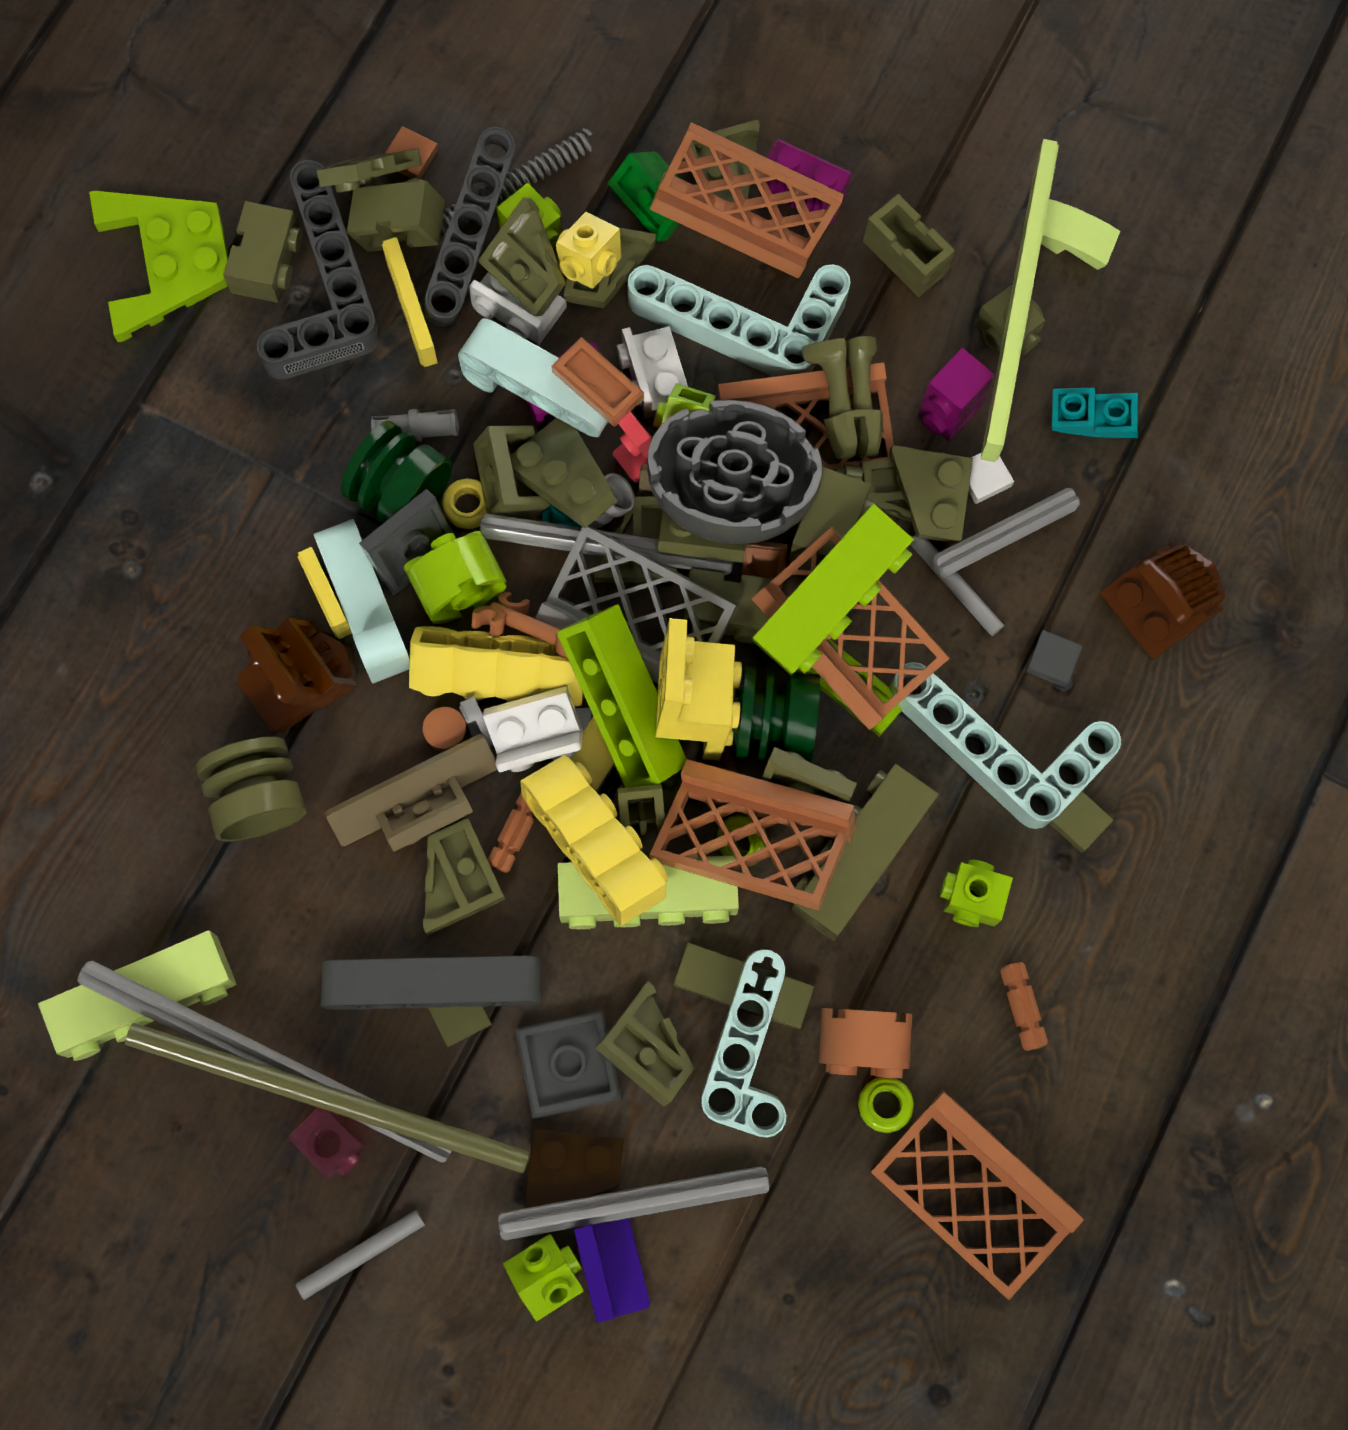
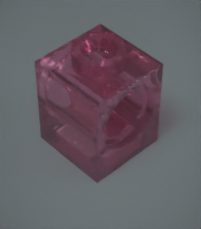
[287,1107,365,1178]

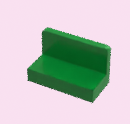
[607,151,680,242]

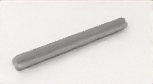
[480,513,733,575]
[498,1166,769,1240]

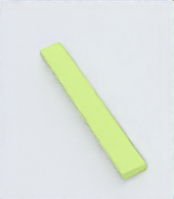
[980,139,1059,462]

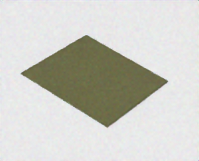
[428,1007,492,1047]

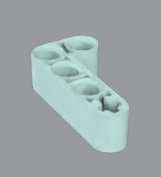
[458,318,608,437]
[314,519,410,684]
[701,949,786,1138]

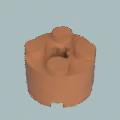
[819,1008,912,1078]

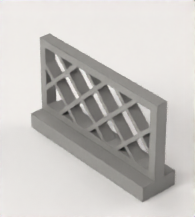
[535,525,738,684]

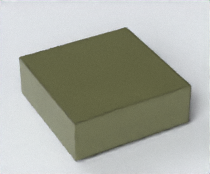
[1050,791,1113,853]

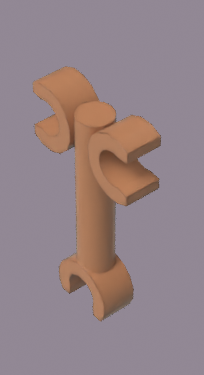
[472,592,567,658]

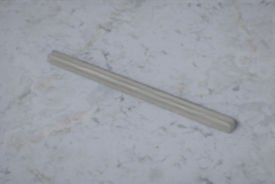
[77,961,451,1162]

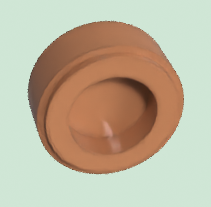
[423,707,467,752]

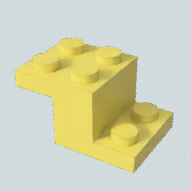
[655,618,742,761]

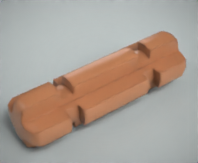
[488,791,534,873]
[1000,962,1048,1051]

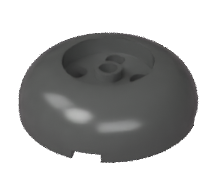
[647,400,822,544]

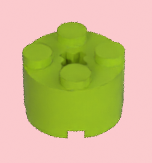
[403,531,507,624]

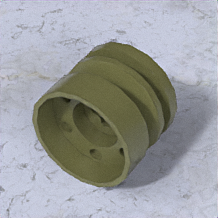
[195,737,307,842]

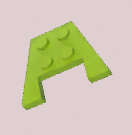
[89,191,228,342]

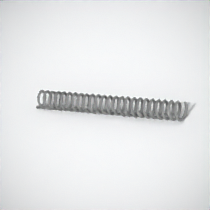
[440,128,592,239]

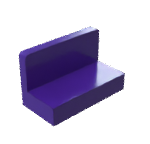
[574,1218,650,1323]

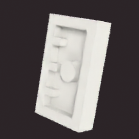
[469,272,567,345]
[616,326,688,419]
[483,686,583,772]

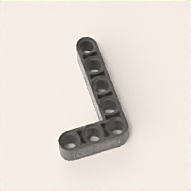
[256,160,380,380]

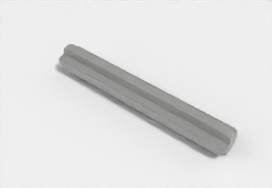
[931,488,1080,577]

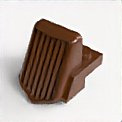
[1100,543,1225,660]
[237,617,358,732]

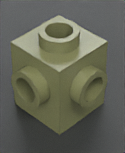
[975,284,1046,355]

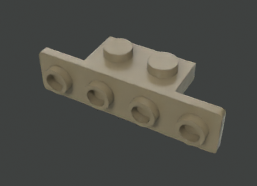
[325,734,497,852]

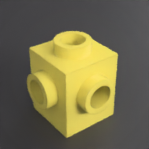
[556,212,621,289]

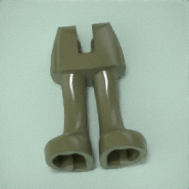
[802,336,883,459]

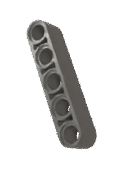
[423,126,515,327]
[320,956,541,1010]

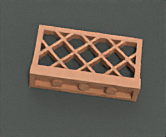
[650,122,844,279]
[716,362,894,477]
[752,527,950,730]
[649,759,856,911]
[871,1090,1084,1300]

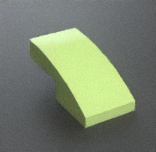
[1041,199,1120,270]

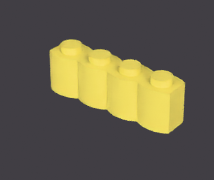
[409,626,584,707]
[520,754,668,926]

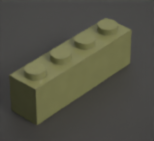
[791,763,939,942]

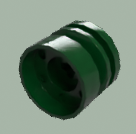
[340,420,453,523]
[732,666,820,763]

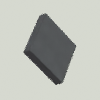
[359,489,453,596]
[515,1010,622,1119]

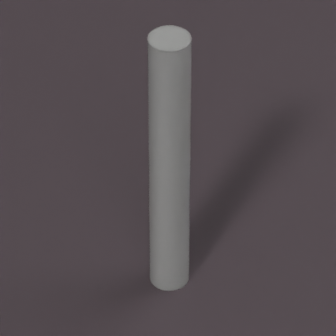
[910,534,1005,637]
[295,1209,425,1300]

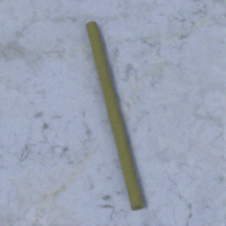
[125,1023,530,1174]

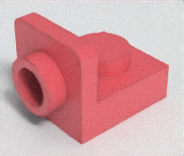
[612,412,652,483]

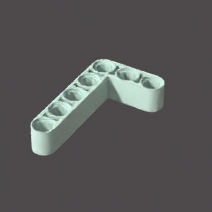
[628,264,851,377]
[889,662,1121,829]

